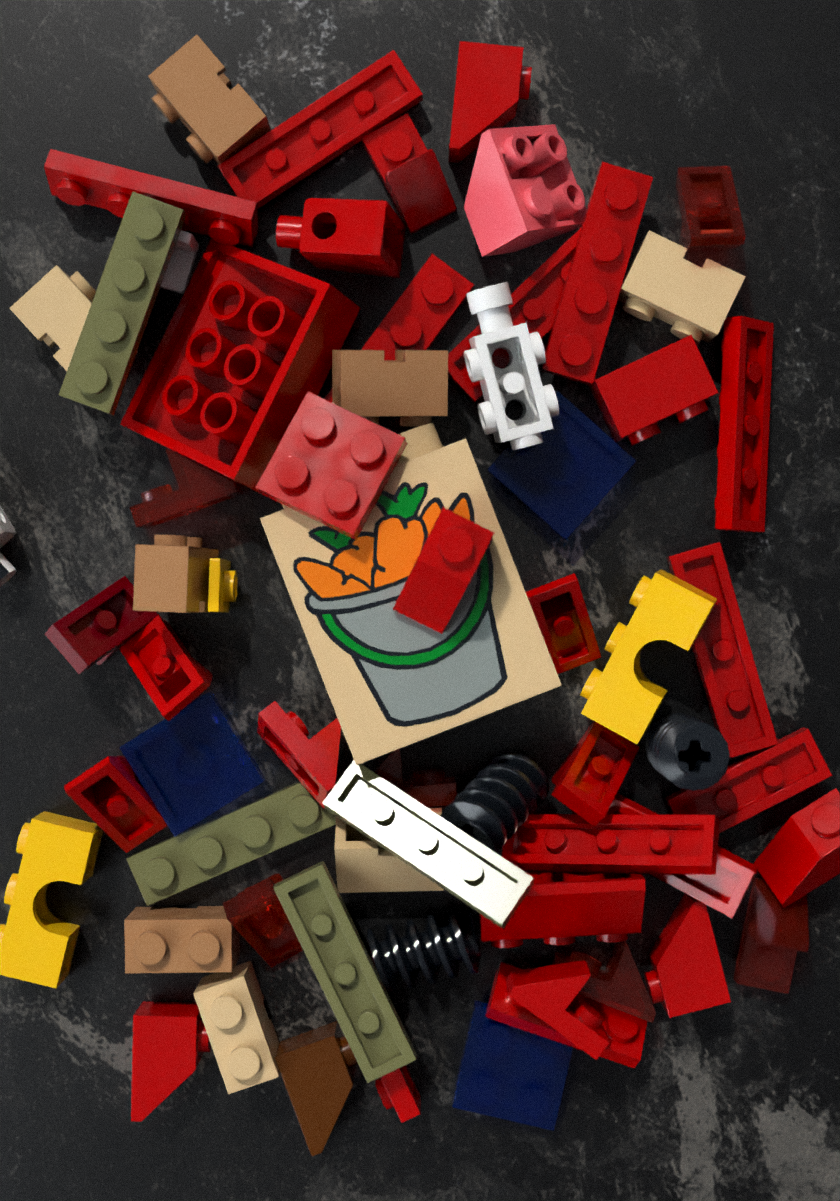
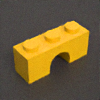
[580,569,718,744]
[0,811,103,988]

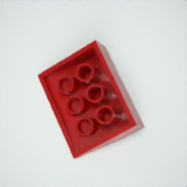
[120,238,361,493]

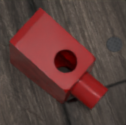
[276,198,406,278]

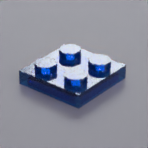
[487,391,636,540]
[119,691,266,837]
[452,1001,573,1131]

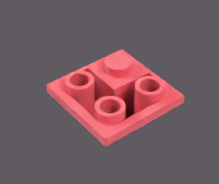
[464,124,586,257]

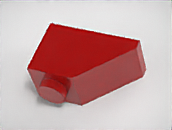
[448,41,532,163]
[393,507,494,634]
[753,788,840,908]
[644,893,731,1018]
[131,1001,211,1122]

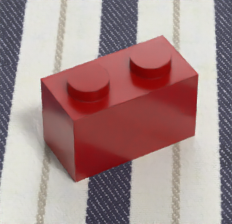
[589,334,719,446]

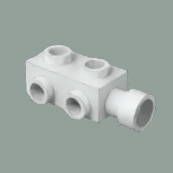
[464,282,559,450]

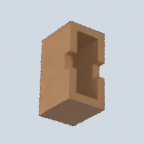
[148,34,271,165]
[332,350,448,427]
[133,535,219,613]
[124,906,240,973]

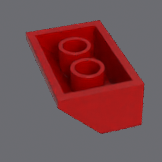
[479,871,646,948]

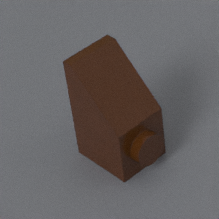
[275,1021,358,1156]

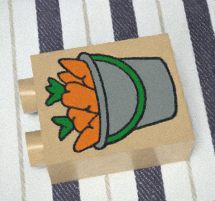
[260,423,562,765]

